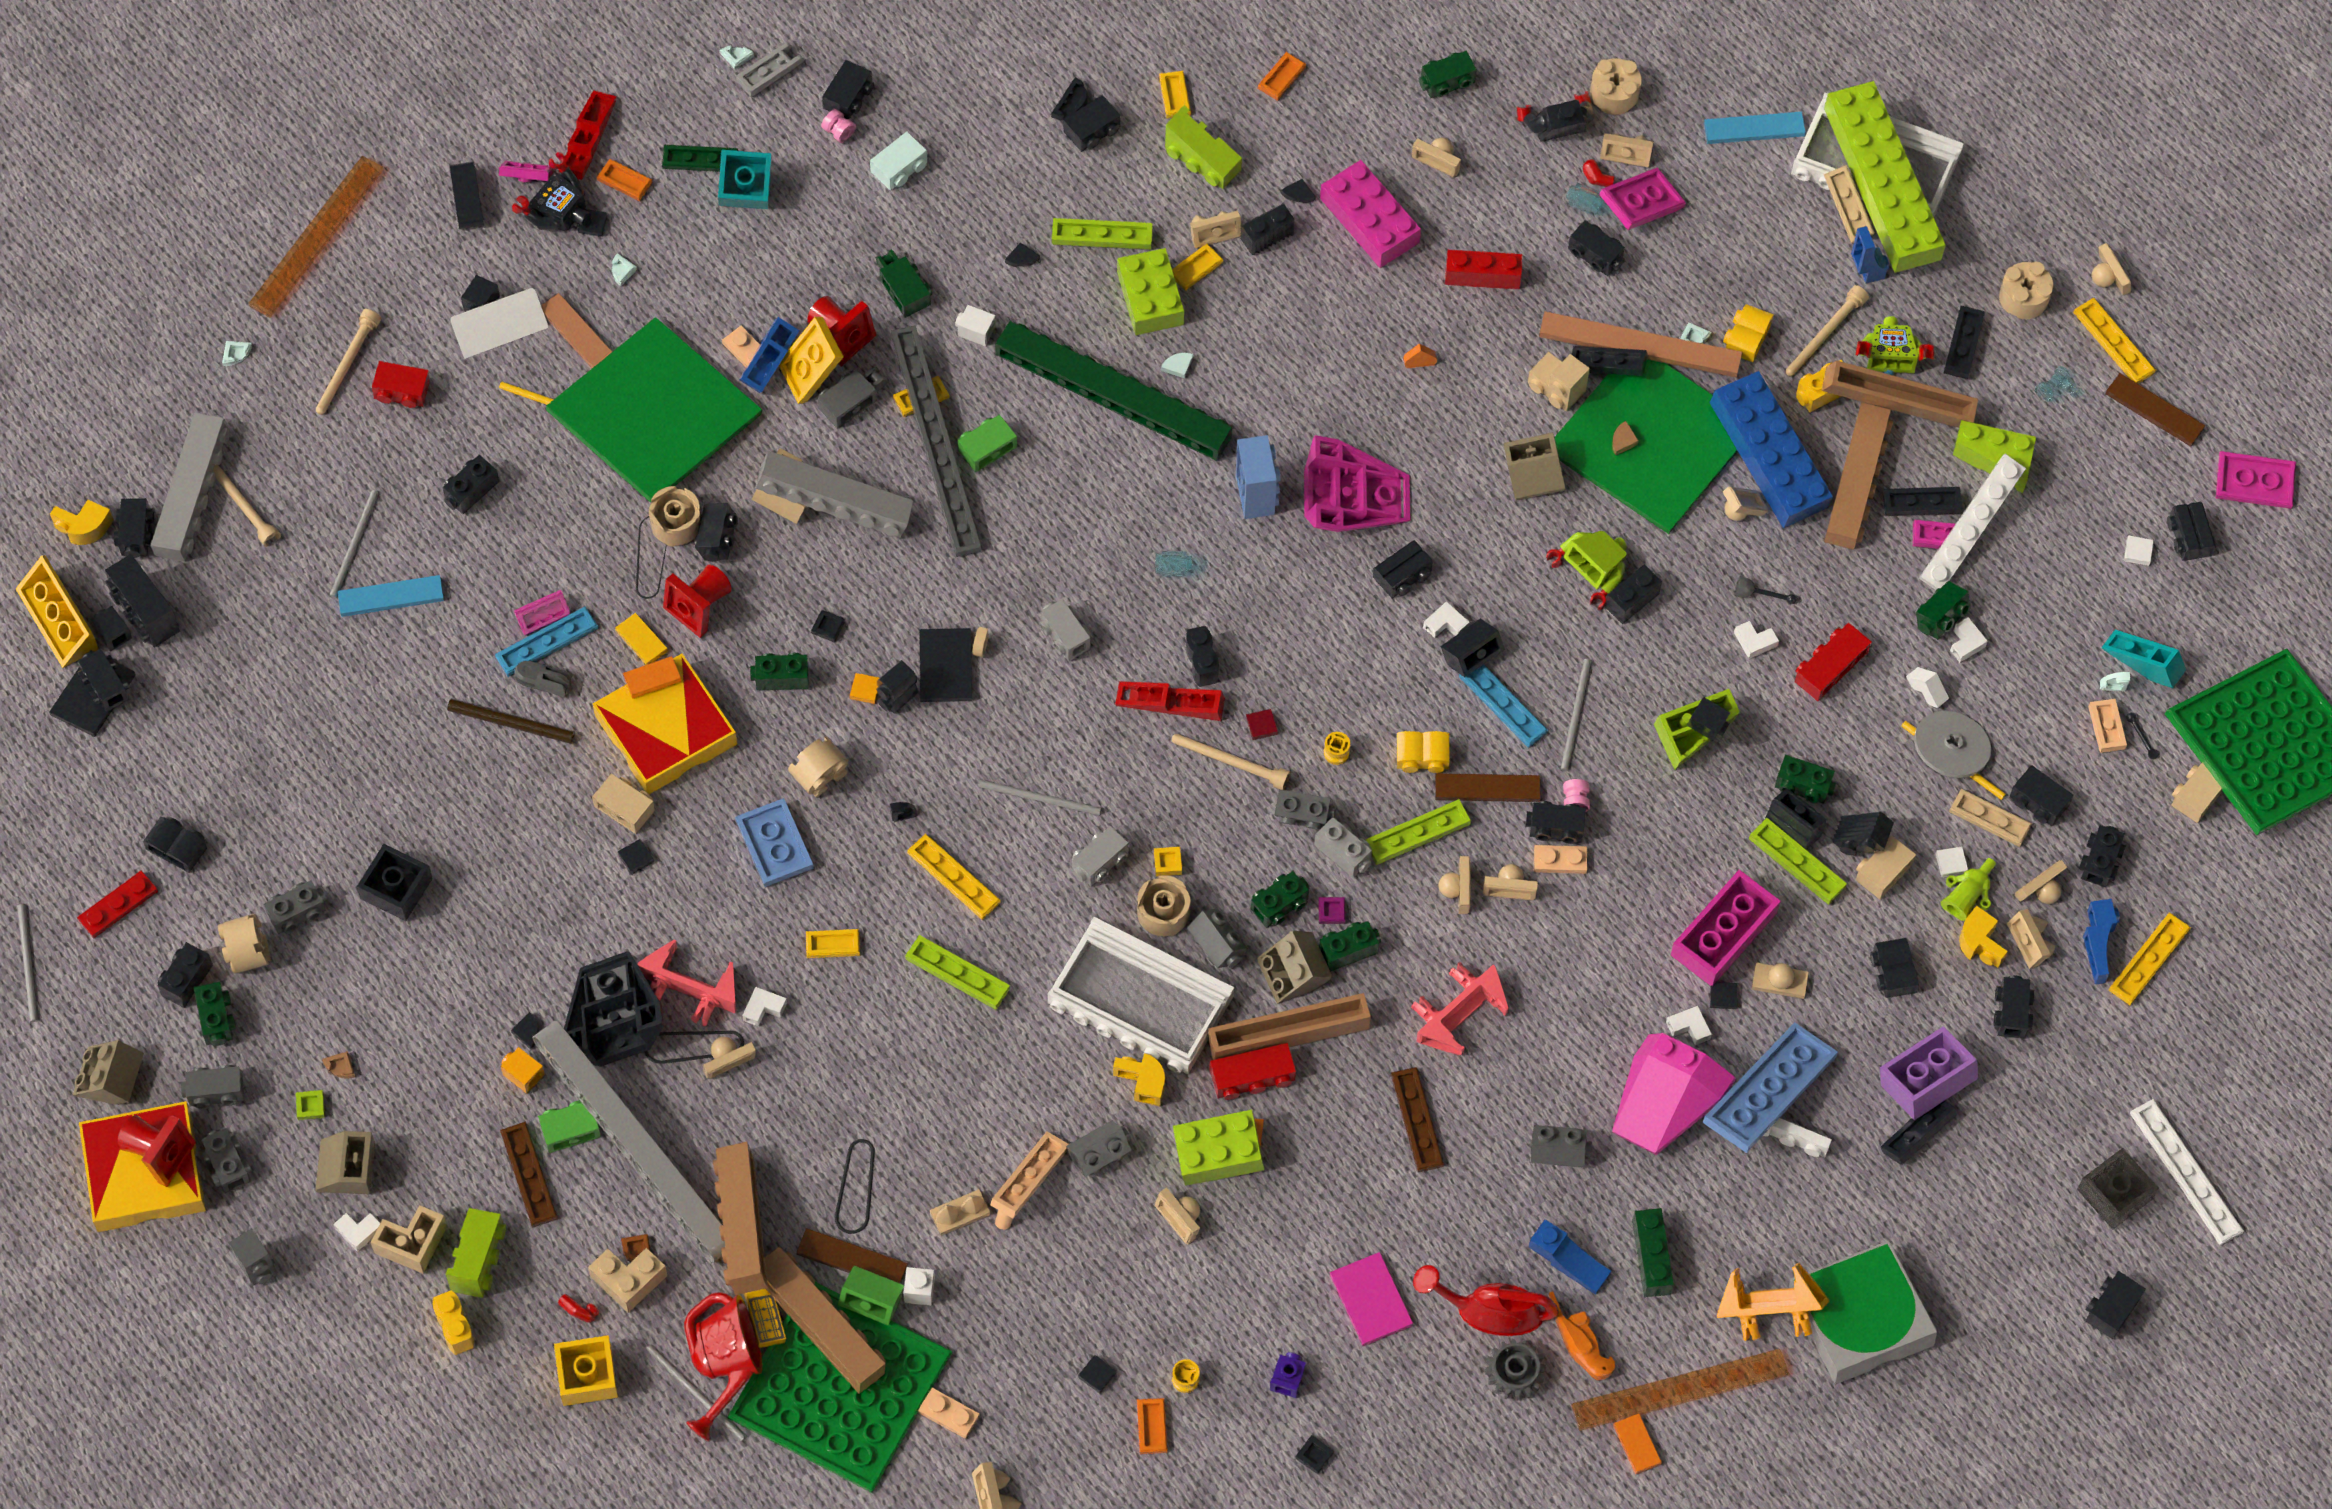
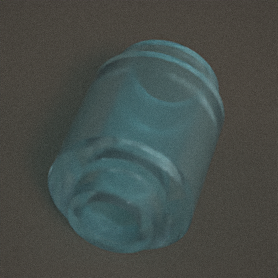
[1566,183,1604,214]
[1155,551,1192,576]

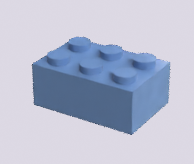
[1236,435,1281,519]

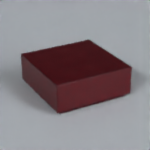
[1246,709,1278,741]

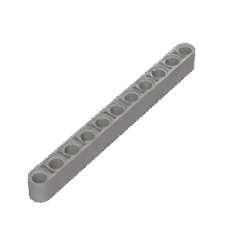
[533,1021,725,1263]

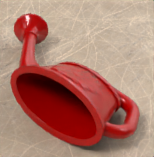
[1413,1265,1559,1336]
[684,1292,762,1442]

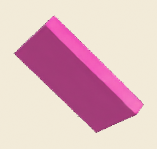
[1599,167,1686,230]
[2216,451,2296,509]
[1330,1252,1413,1346]

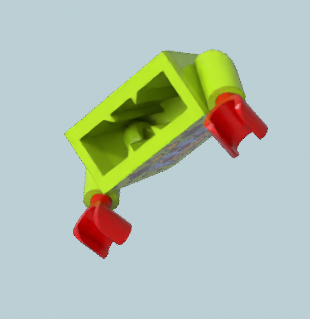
[1855,316,1934,373]
[1546,531,1627,610]

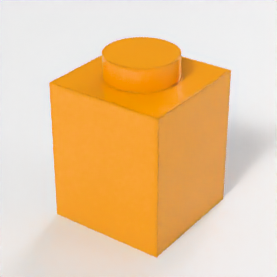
[501,1047,545,1094]

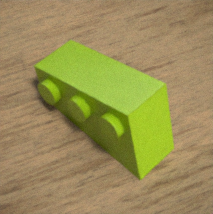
[1165,105,1242,189]
[1953,420,2036,493]
[1654,689,1740,770]
[445,1208,506,1298]

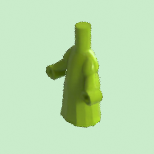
[1940,858,1996,921]

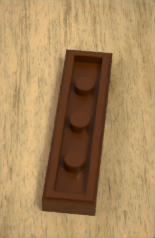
[2105,373,2205,447]
[1435,773,1540,802]
[1391,1067,1444,1173]
[500,1121,558,1228]
[796,1228,908,1284]

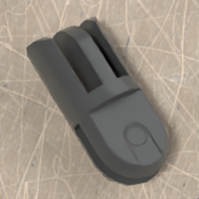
[514,661,573,697]

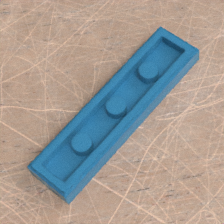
[1704,112,1805,144]
[338,575,444,617]
[495,607,598,677]
[1459,665,1548,748]

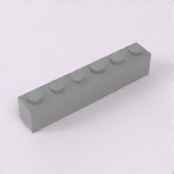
[151,413,230,562]
[755,451,913,538]

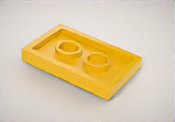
[779,317,843,404]

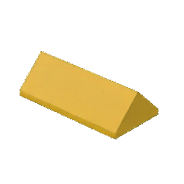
[16,555,98,668]

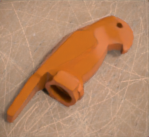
[1548,1291,1615,1380]

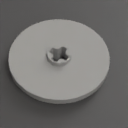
[1914,711,1991,778]

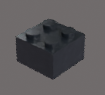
[357,844,433,921]

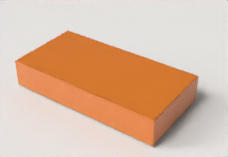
[1258,52,1306,101]
[597,159,653,201]
[623,656,681,699]
[1137,1398,1167,1454]
[1613,1413,1661,1475]

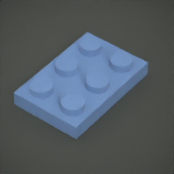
[735,798,814,887]

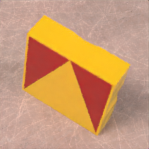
[592,653,737,794]
[79,1101,206,1232]

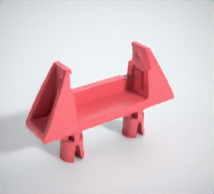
[637,940,736,1026]
[1411,962,1508,1055]

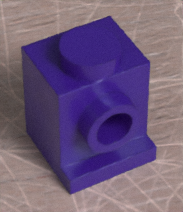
[1270,1352,1306,1398]

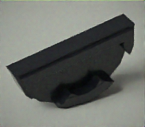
[1051,77,1088,120]

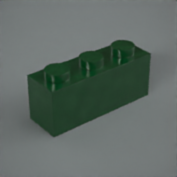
[1632,1208,1674,1298]

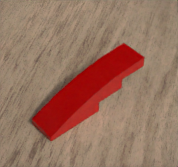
[559,90,617,180]

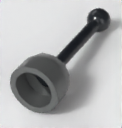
[1735,576,1797,604]

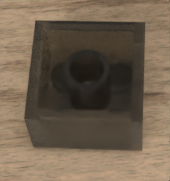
[2077,1148,2159,1230]

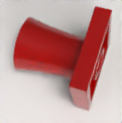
[807,296,877,367]
[663,564,732,638]
[118,1115,196,1187]

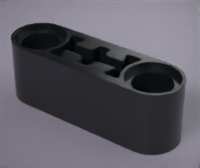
[449,161,484,229]

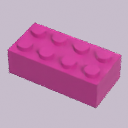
[1320,160,1421,268]
[1671,870,1781,986]

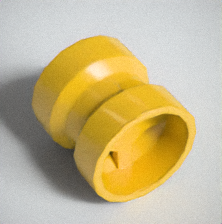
[1324,731,1350,765]
[1172,1359,1200,1393]

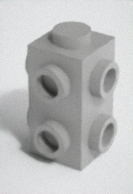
[1039,599,1092,662]
[1314,817,1372,878]
[1072,826,1128,887]

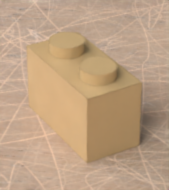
[2171,763,2222,823]
[592,773,655,834]
[1856,835,1916,899]

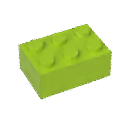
[1117,248,1184,336]
[1173,1110,1265,1186]

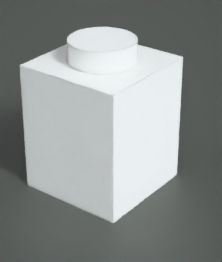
[955,305,996,346]
[903,1267,935,1306]

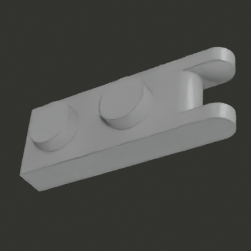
[736,42,804,97]

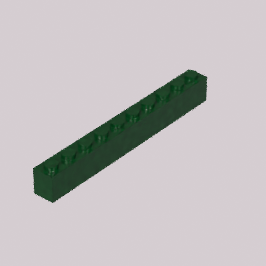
[995,321,1232,461]

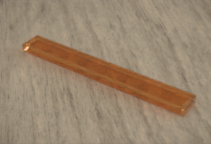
[249,156,383,318]
[1571,1349,1789,1431]

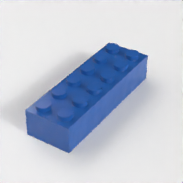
[1710,371,1833,529]

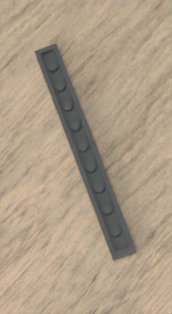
[891,325,981,557]

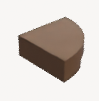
[1612,421,1638,455]
[322,1051,355,1078]

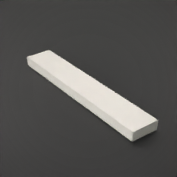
[2130,1099,2244,1246]

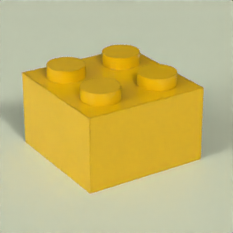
[554,1335,618,1406]

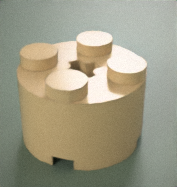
[1590,58,1641,115]
[1999,262,2053,319]
[649,486,701,547]
[788,736,848,798]
[1137,875,1190,937]
[218,913,271,974]

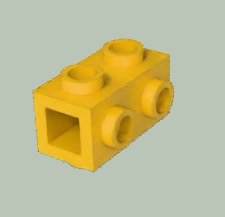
[1796,360,1843,413]

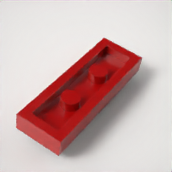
[77,870,158,939]

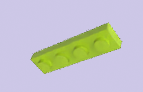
[1052,218,1153,250]
[1365,799,1471,865]
[1749,818,1847,905]
[905,935,1010,1010]

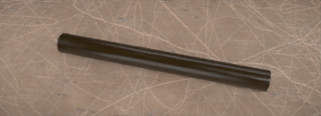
[447,698,575,744]

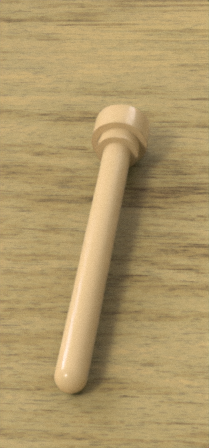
[1786,285,1869,376]
[316,309,381,415]
[213,465,281,547]
[1172,734,1291,790]

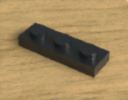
[1943,305,1985,379]
[1571,346,1648,376]
[1883,487,1963,516]
[1881,1101,1957,1165]

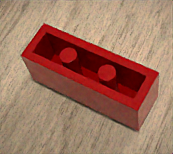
[1445,249,1522,290]
[1795,622,1872,701]
[1209,1043,1296,1100]

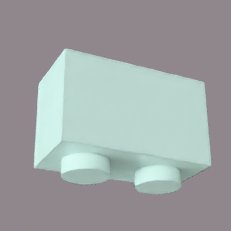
[870,132,927,191]

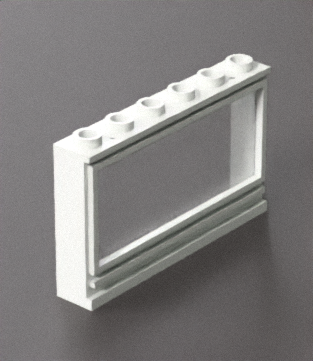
[1791,93,1964,217]
[1048,917,1234,1074]

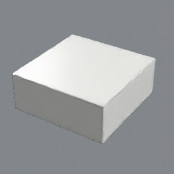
[2124,535,2153,566]
[1936,847,1968,877]

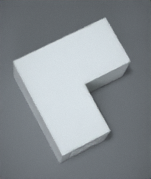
[1423,602,1469,638]
[1950,617,1988,662]
[1734,621,1779,659]
[1906,667,1949,708]
[742,987,787,1027]
[1666,1006,1712,1045]
[333,1213,380,1252]

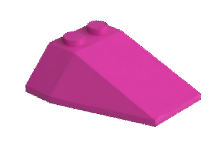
[1304,435,1410,532]
[1612,1033,1736,1155]

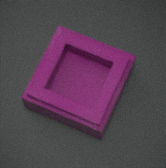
[1318,897,1345,924]

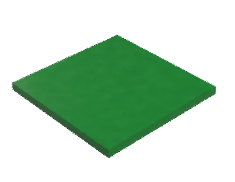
[546,317,762,503]
[1555,359,1738,534]
[2165,648,2332,836]
[727,1282,952,1493]

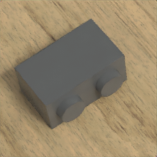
[228,1228,276,1286]

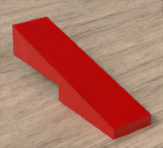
[1115,681,1225,721]

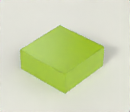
[296,1090,325,1120]

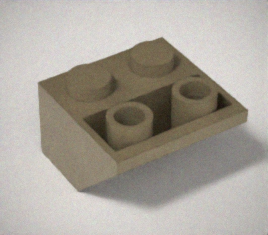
[1503,432,1566,501]
[1256,931,1333,1004]
[73,1040,144,1105]
[315,1131,375,1194]

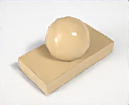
[1412,137,1461,177]
[2091,243,2131,295]
[1723,486,1768,521]
[1438,856,1471,914]
[2015,860,2067,904]
[1483,864,1538,900]
[1752,962,1809,999]
[703,1037,756,1079]
[1155,1188,1200,1244]

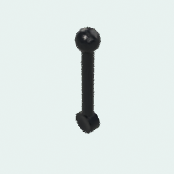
[2126,712,2159,759]

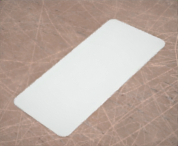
[451,288,549,358]

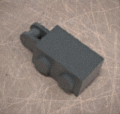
[817,367,888,429]

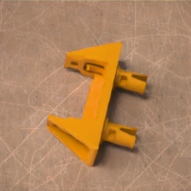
[1717,1263,1829,1341]

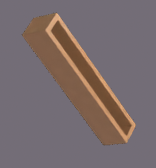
[1822,360,1978,428]
[1824,402,1893,550]
[1208,993,1371,1060]
[713,1142,767,1295]
[764,1246,886,1394]

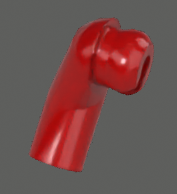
[1583,159,1615,187]
[558,1294,599,1323]

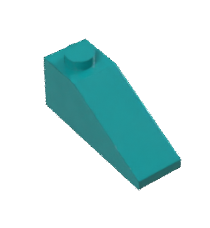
[2101,629,2187,688]

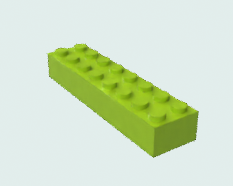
[1824,81,1946,273]

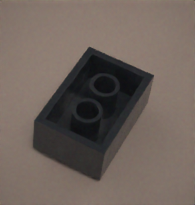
[105,554,180,648]

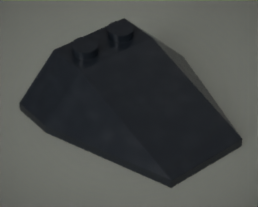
[564,951,664,1067]

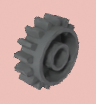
[1485,1339,1546,1401]

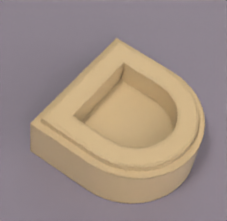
[972,627,989,658]

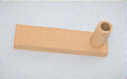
[990,1131,1069,1230]

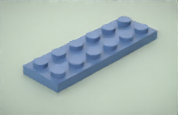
[1703,1022,1838,1153]

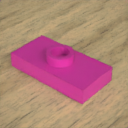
[499,161,553,182]
[1913,520,1955,549]
[514,590,571,635]

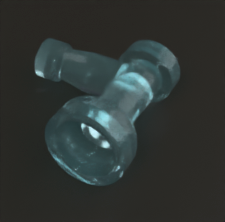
[2035,366,2080,402]

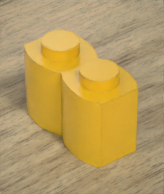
[1723,304,1774,363]
[1397,731,1450,773]
[433,1290,474,1355]

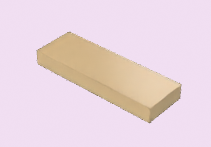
[1823,165,1875,244]
[1949,789,2032,847]

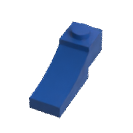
[1851,226,1889,284]
[739,317,800,393]
[2083,899,2120,985]
[1529,1219,1611,1295]

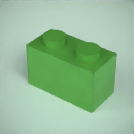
[958,414,1017,473]
[538,1100,601,1153]
[838,1266,904,1325]

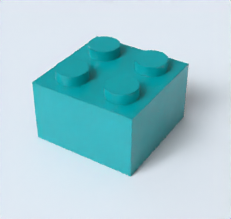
[718,150,772,209]

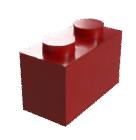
[372,361,430,408]

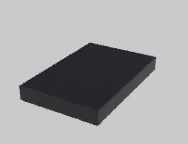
[919,628,972,702]
[49,650,136,737]

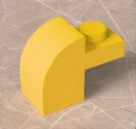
[50,500,114,545]
[1959,906,2008,968]
[1113,1053,1165,1106]

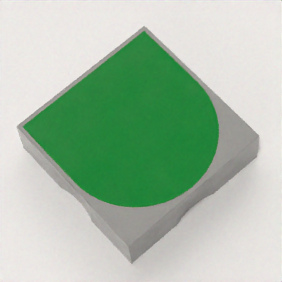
[1789,1240,1937,1385]

